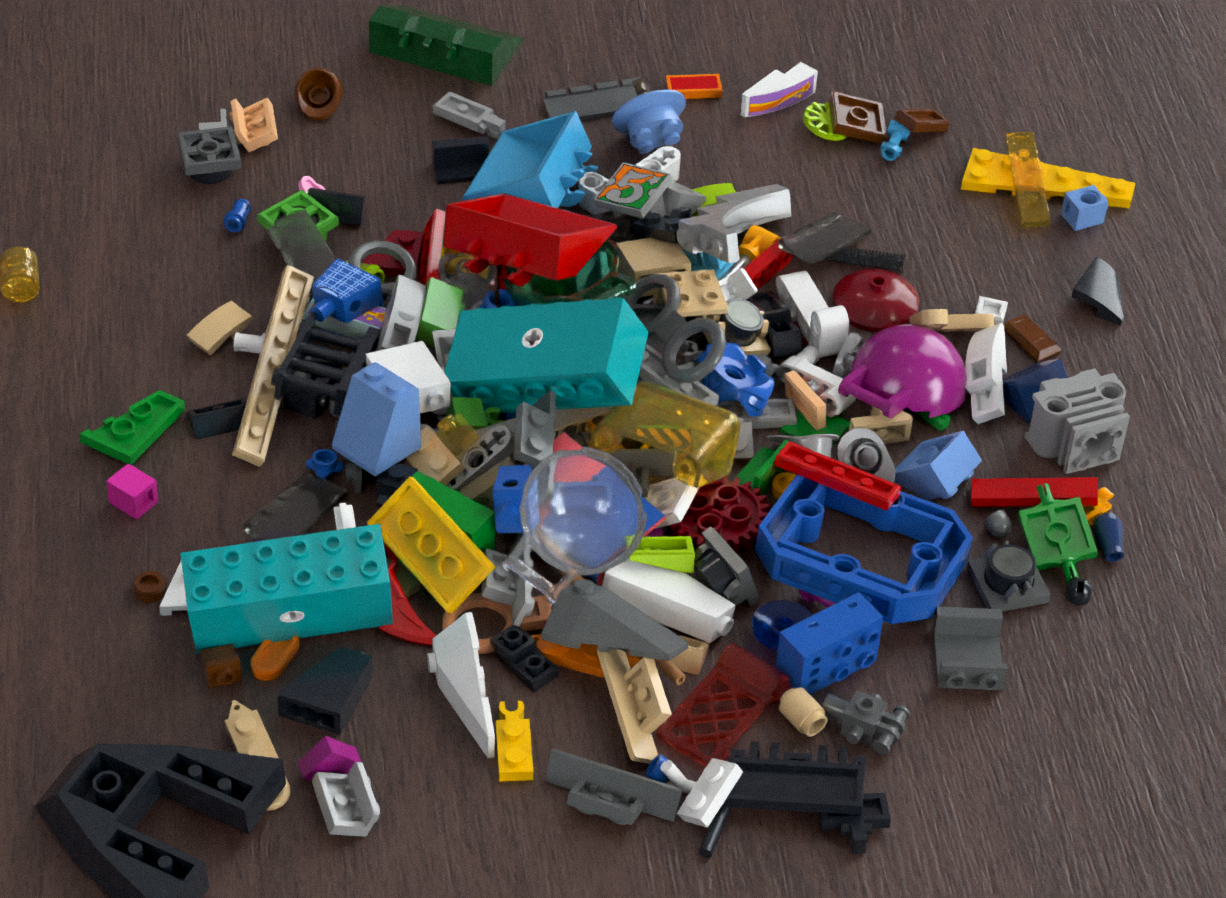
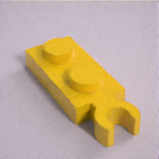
[495,701,533,782]

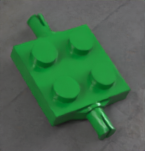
[1018,483,1098,583]

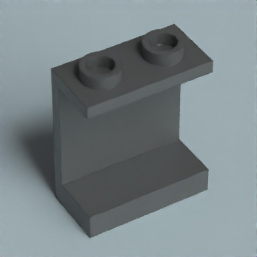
[933,606,1008,690]

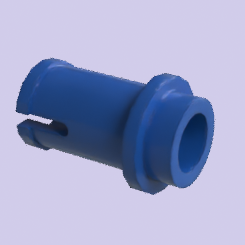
[224,198,252,232]

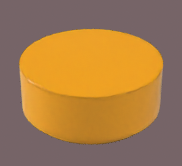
[772,472,796,499]

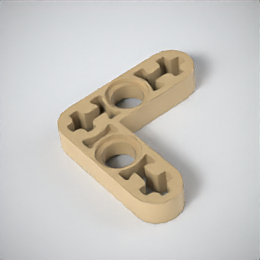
[910,309,994,332]

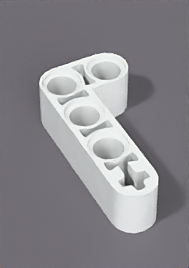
[579,146,681,223]
[776,270,849,358]

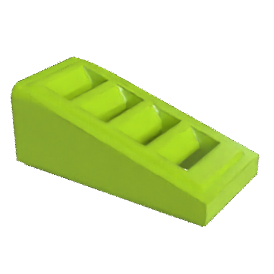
[627,536,695,573]

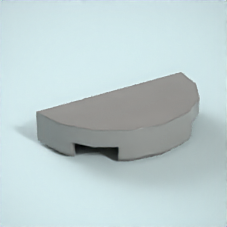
[832,332,865,379]

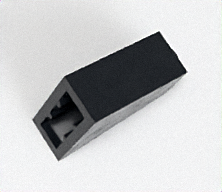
[277,647,373,735]

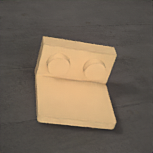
[652,270,728,317]

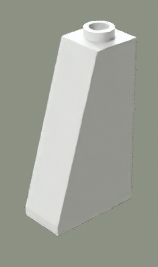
[602,558,736,643]

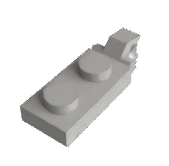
[433,92,506,139]

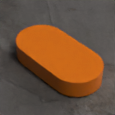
[250,636,300,681]

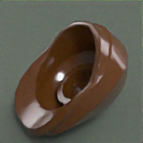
[294,68,343,120]

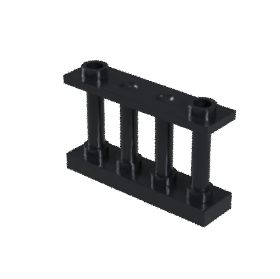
[271,312,381,416]

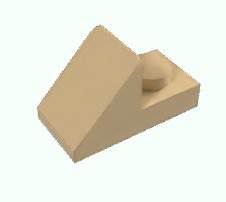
[849,406,913,444]

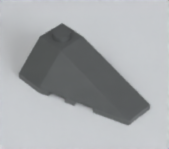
[541,579,688,661]

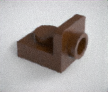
[200,643,242,688]

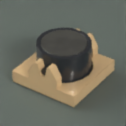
[695,298,771,357]

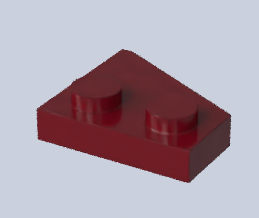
[362,230,423,278]

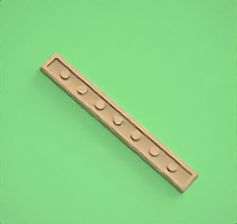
[232,265,314,467]

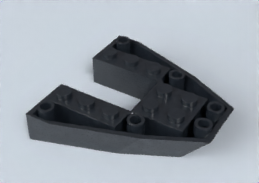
[35,744,286,898]

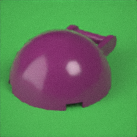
[838,324,967,419]

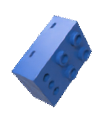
[775,592,883,695]

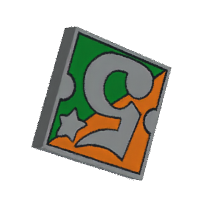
[594,162,672,218]

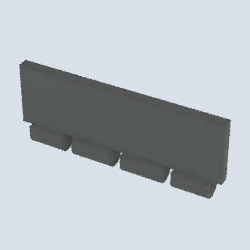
[543,77,650,120]

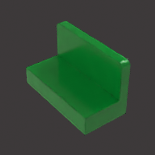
[732,440,789,496]

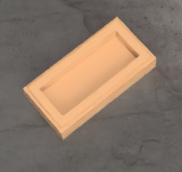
[785,370,826,430]

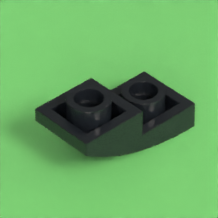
[490,625,559,692]

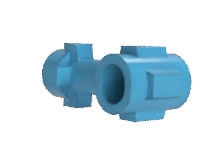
[880,119,911,161]

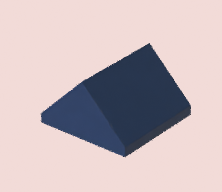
[1002,358,1068,424]

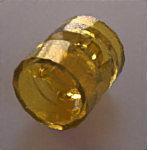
[0,246,40,302]

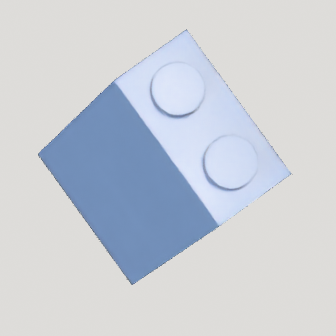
[332,362,421,476]

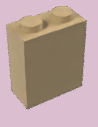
[616,238,691,297]

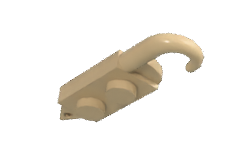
[225,700,291,811]

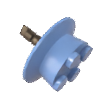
[612,78,686,154]

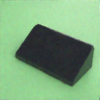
[186,398,247,439]

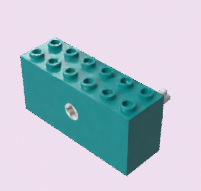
[444,297,649,413]
[180,503,393,654]

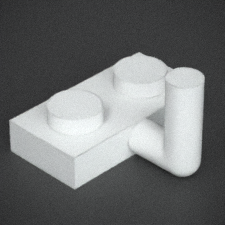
[660,758,743,828]

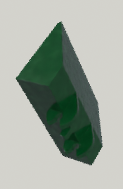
[369,5,523,86]

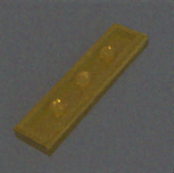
[1005,131,1050,228]

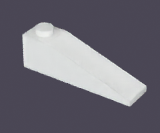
[427,612,495,758]

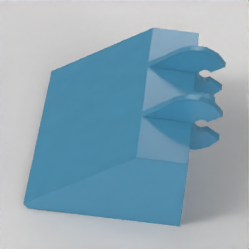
[462,111,598,208]

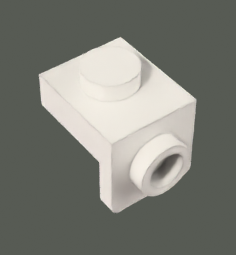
[718,268,757,301]

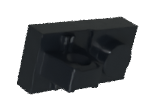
[307,188,366,225]

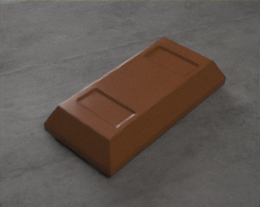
[1003,314,1061,362]

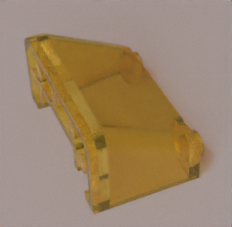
[588,382,741,488]

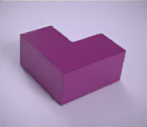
[297,736,361,782]

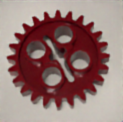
[668,475,770,555]

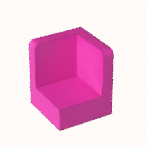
[106,464,158,520]

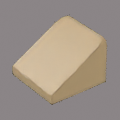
[670,635,710,675]

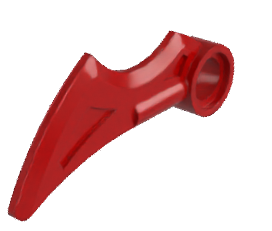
[379,544,437,646]

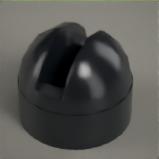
[1065,577,1092,605]

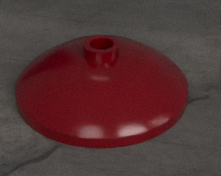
[832,269,920,332]

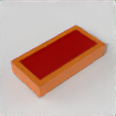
[666,74,723,99]

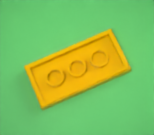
[367,476,496,614]

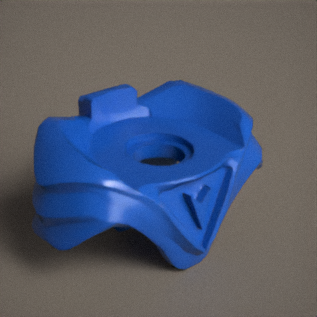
[694,343,775,417]

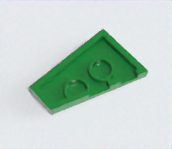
[79,390,185,465]

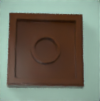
[829,91,887,144]

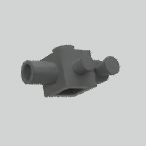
[822,690,910,755]

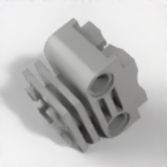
[1024,368,1130,474]

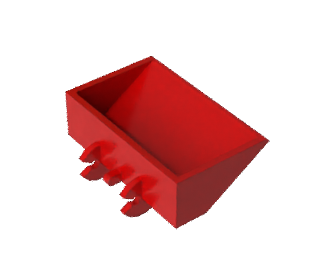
[443,193,617,287]

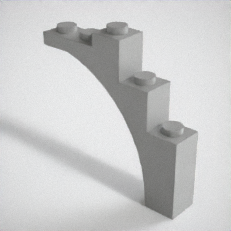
[677,184,792,263]

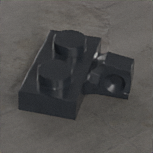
[632,207,691,244]
[818,793,891,854]

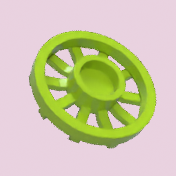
[803,102,849,141]

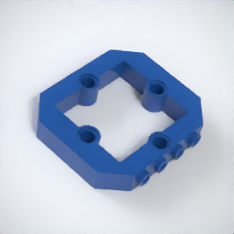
[755,475,973,624]

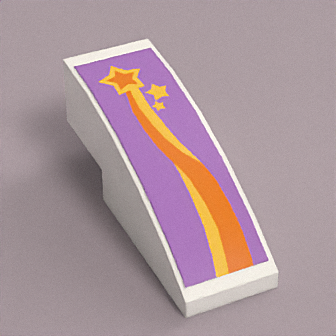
[740,62,818,117]

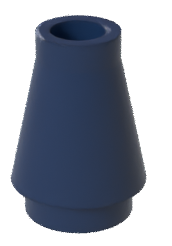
[1092,513,1124,562]

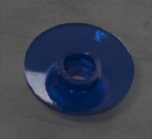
[751,600,813,651]

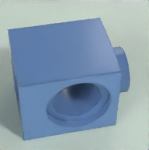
[1061,185,1108,231]

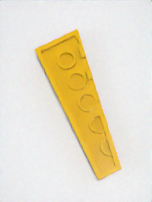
[961,148,1135,208]

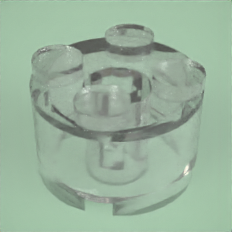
[438,251,497,310]

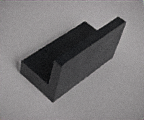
[432,136,489,184]

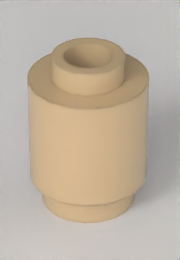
[779,687,828,737]

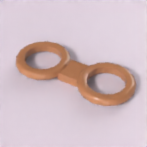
[442,580,598,654]

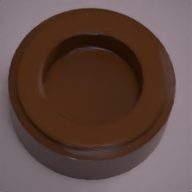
[133,571,167,603]

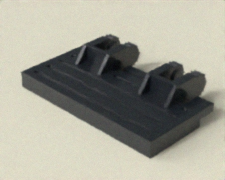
[724,741,867,815]

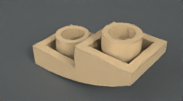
[187,301,254,356]

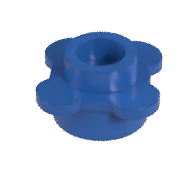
[306,449,343,479]

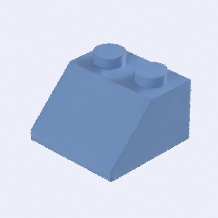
[894,431,982,500]

